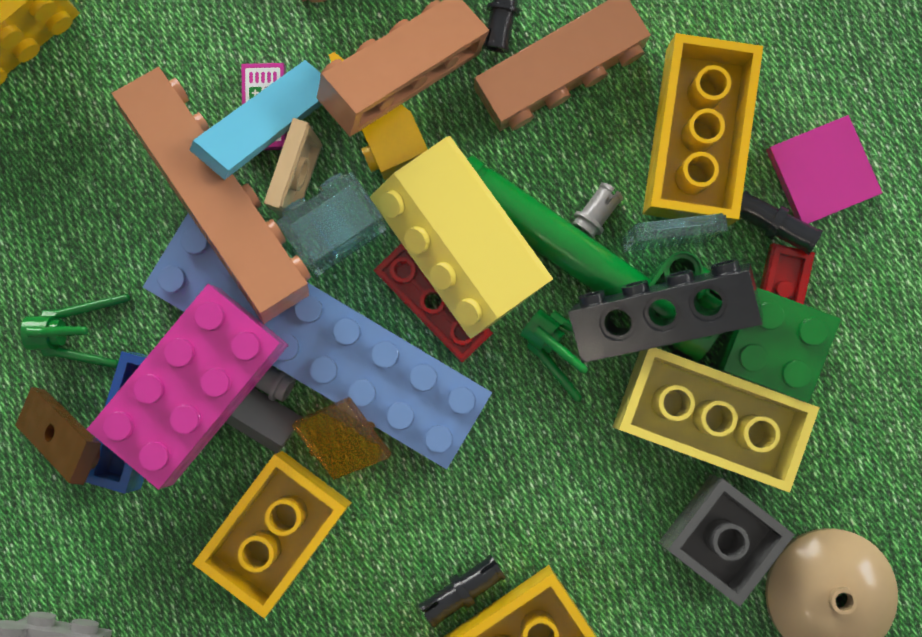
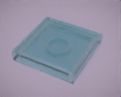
[622,213,728,252]

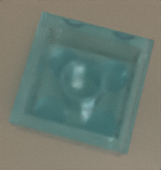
[276,172,387,277]

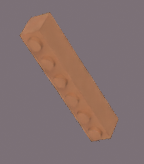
[112,67,311,324]

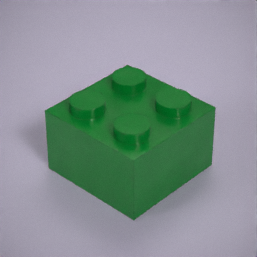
[715,287,841,403]

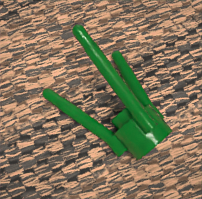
[20,294,131,368]
[520,309,632,402]

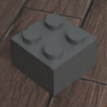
[658,474,795,607]

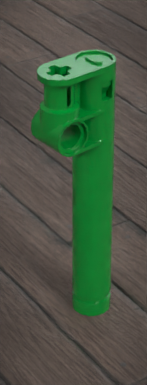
[467,155,722,362]

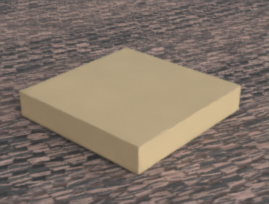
[264,118,322,222]

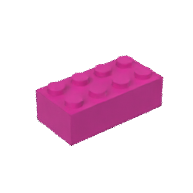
[86,284,288,490]

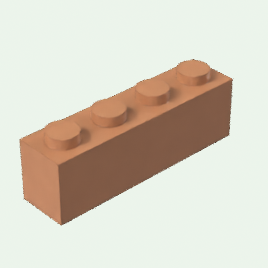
[316,0,489,137]
[474,0,651,131]

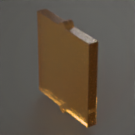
[292,397,392,480]

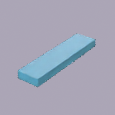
[190,60,322,180]

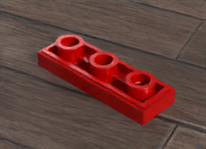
[373,243,493,363]

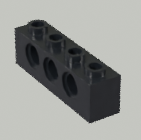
[568,259,763,363]

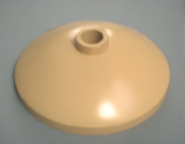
[765,528,898,637]

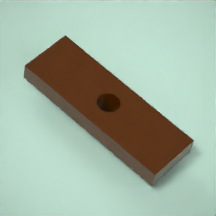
[15,387,101,485]

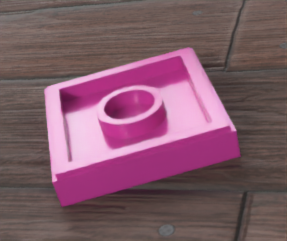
[766,115,883,224]

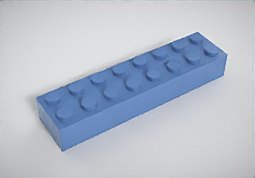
[143,213,492,469]

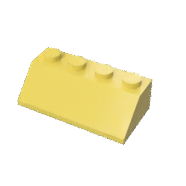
[369,136,553,339]

